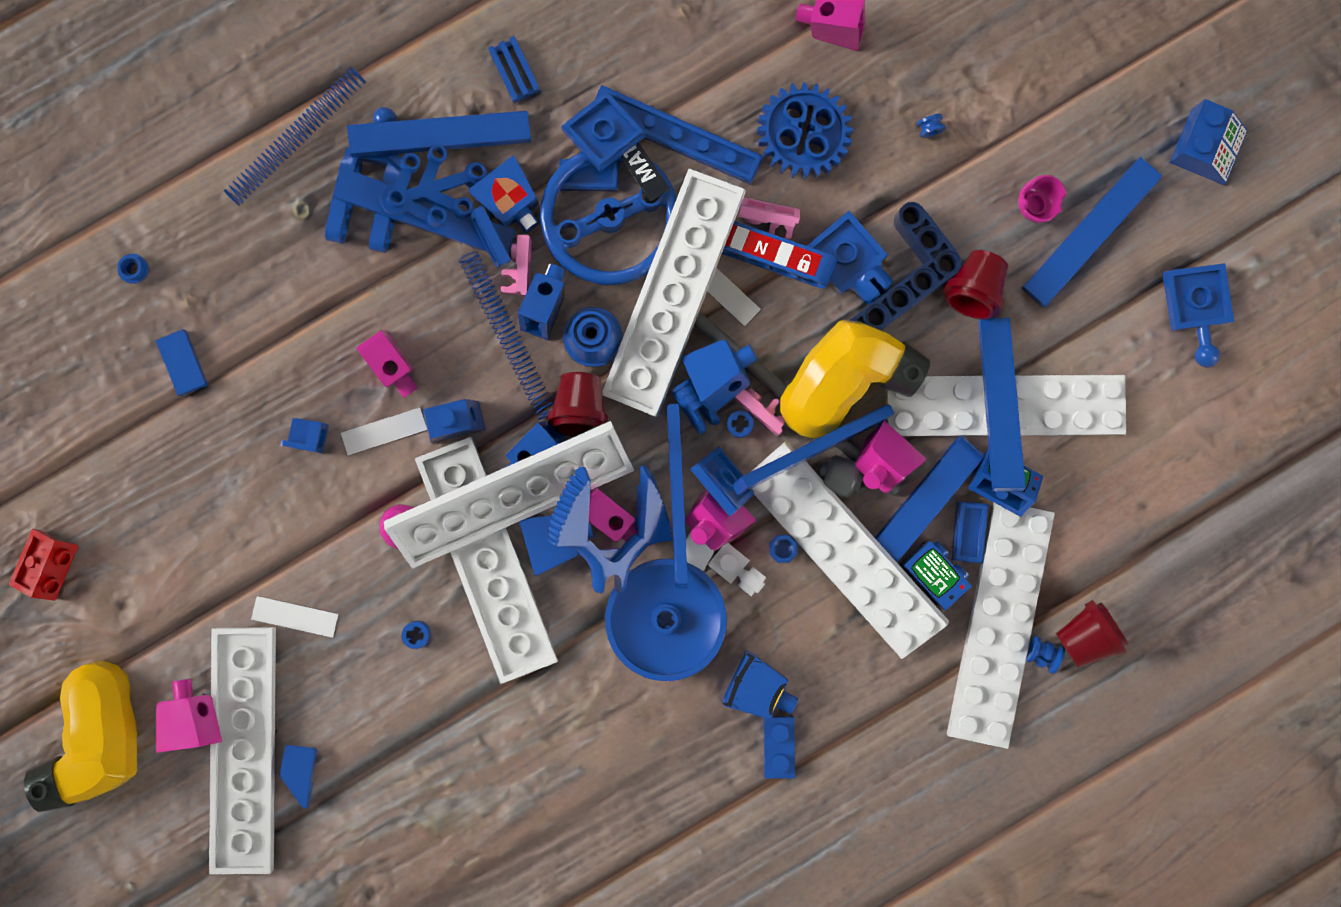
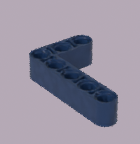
[849,202,962,330]

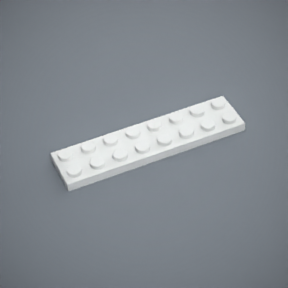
[602,169,746,417]
[886,375,1126,437]
[383,421,634,569]
[415,437,558,684]
[750,440,949,659]
[947,502,1055,749]
[209,627,276,874]

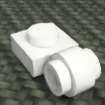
[708,543,766,597]

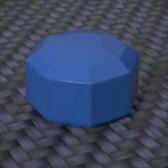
[768,535,797,563]

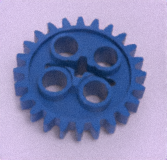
[756,82,853,180]

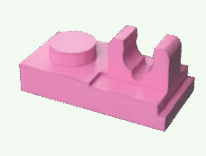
[739,197,800,239]
[501,235,532,299]
[733,387,785,436]

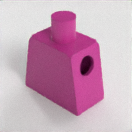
[796,0,866,51]
[356,330,418,398]
[855,420,926,493]
[589,487,637,543]
[685,489,756,551]
[156,679,222,753]

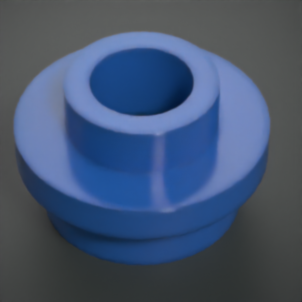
[117,254,149,284]

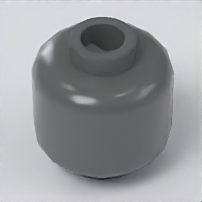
[818,455,864,498]

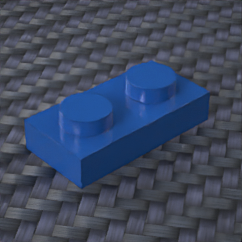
[763,715,795,779]

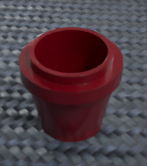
[943,250,1008,319]
[547,372,608,437]
[1056,600,1129,669]

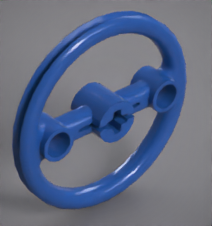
[540,152,677,285]

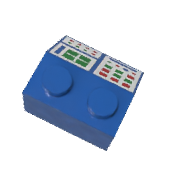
[1169,99,1248,185]

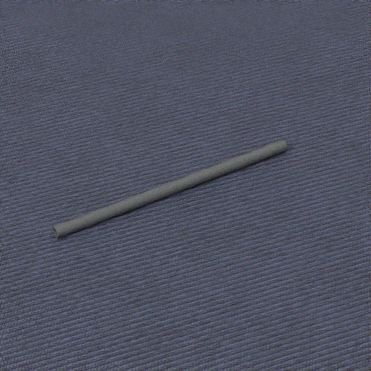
[694,312,903,496]

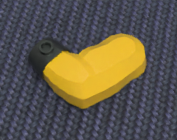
[780,320,930,438]
[24,661,138,812]

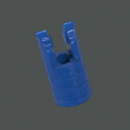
[670,378,720,435]

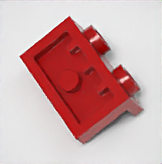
[9,529,78,601]

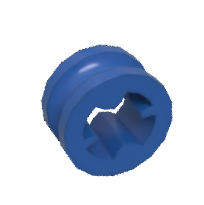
[916,114,946,138]
[726,410,754,438]
[401,621,431,649]

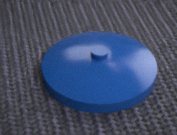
[605,559,727,681]

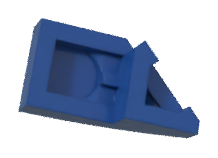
[280,745,318,809]

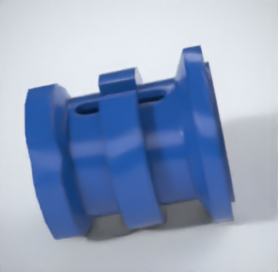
[1025,636,1065,674]

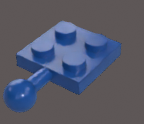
[1162,263,1234,368]

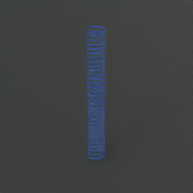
[223,66,366,206]
[458,252,554,420]

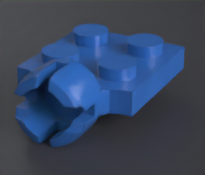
[807,211,893,305]

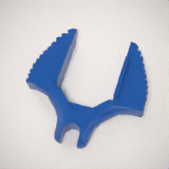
[548,465,673,594]

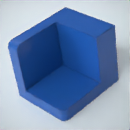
[281,418,329,454]

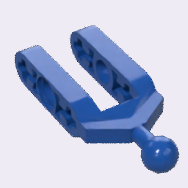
[325,107,402,253]

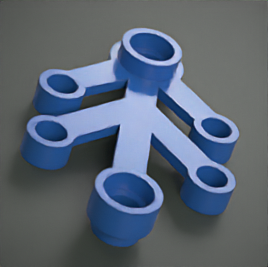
[380,144,488,228]

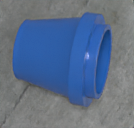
[563,307,623,368]

